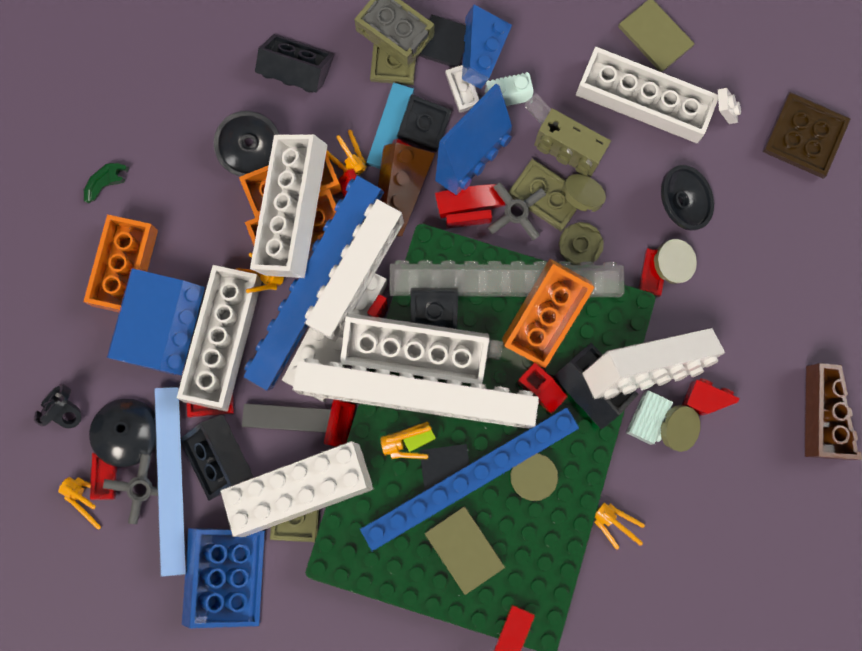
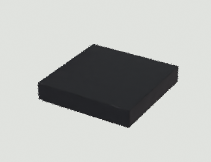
[418,14,466,68]
[397,94,452,152]
[411,288,458,329]
[420,444,473,492]

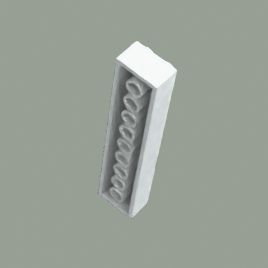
[293,358,539,429]

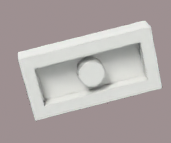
[445,65,479,113]
[718,88,741,124]

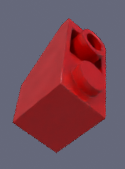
[516,363,567,414]
[682,378,740,416]

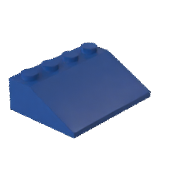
[435,84,512,195]
[107,268,205,376]
[182,528,265,628]

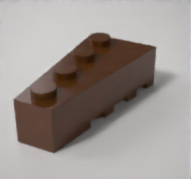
[378,143,435,237]
[805,363,862,460]

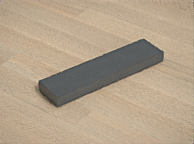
[242,404,331,433]

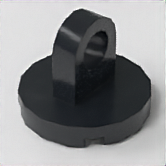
[34,384,81,429]

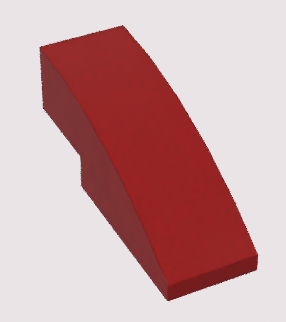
[435,184,505,218]

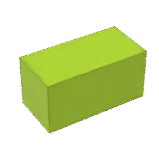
[403,425,436,452]

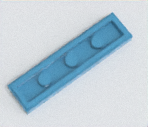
[366,83,414,169]

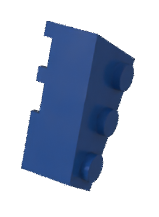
[462,4,512,89]

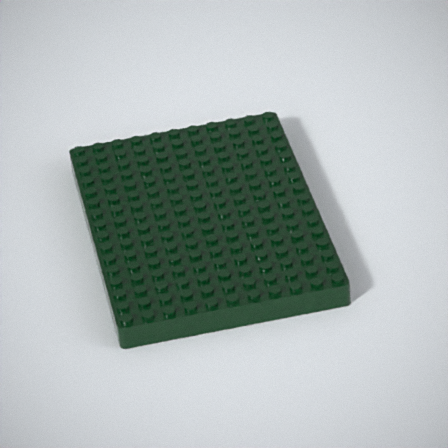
[306,224,656,651]

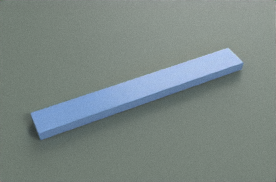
[154,387,186,576]

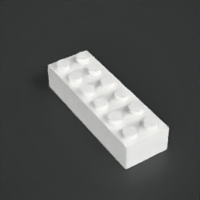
[576,46,718,143]
[250,134,327,278]
[305,199,404,342]
[177,265,262,412]
[282,273,387,403]
[340,313,489,384]
[582,328,725,399]
[221,442,373,537]

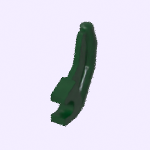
[84,163,129,203]

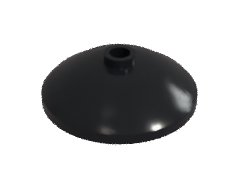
[214,110,280,176]
[661,165,714,231]
[89,399,156,467]

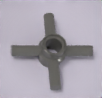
[487,182,546,240]
[103,453,158,524]

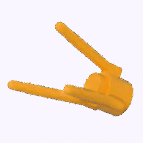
[326,130,367,176]
[235,253,284,293]
[381,422,431,459]
[58,477,101,530]
[594,502,645,550]

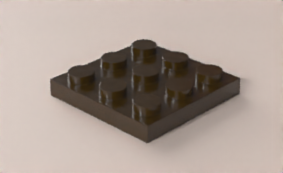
[763,92,851,179]

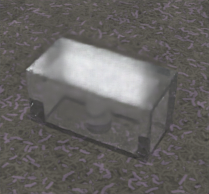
[525,94,551,125]
[486,340,503,360]

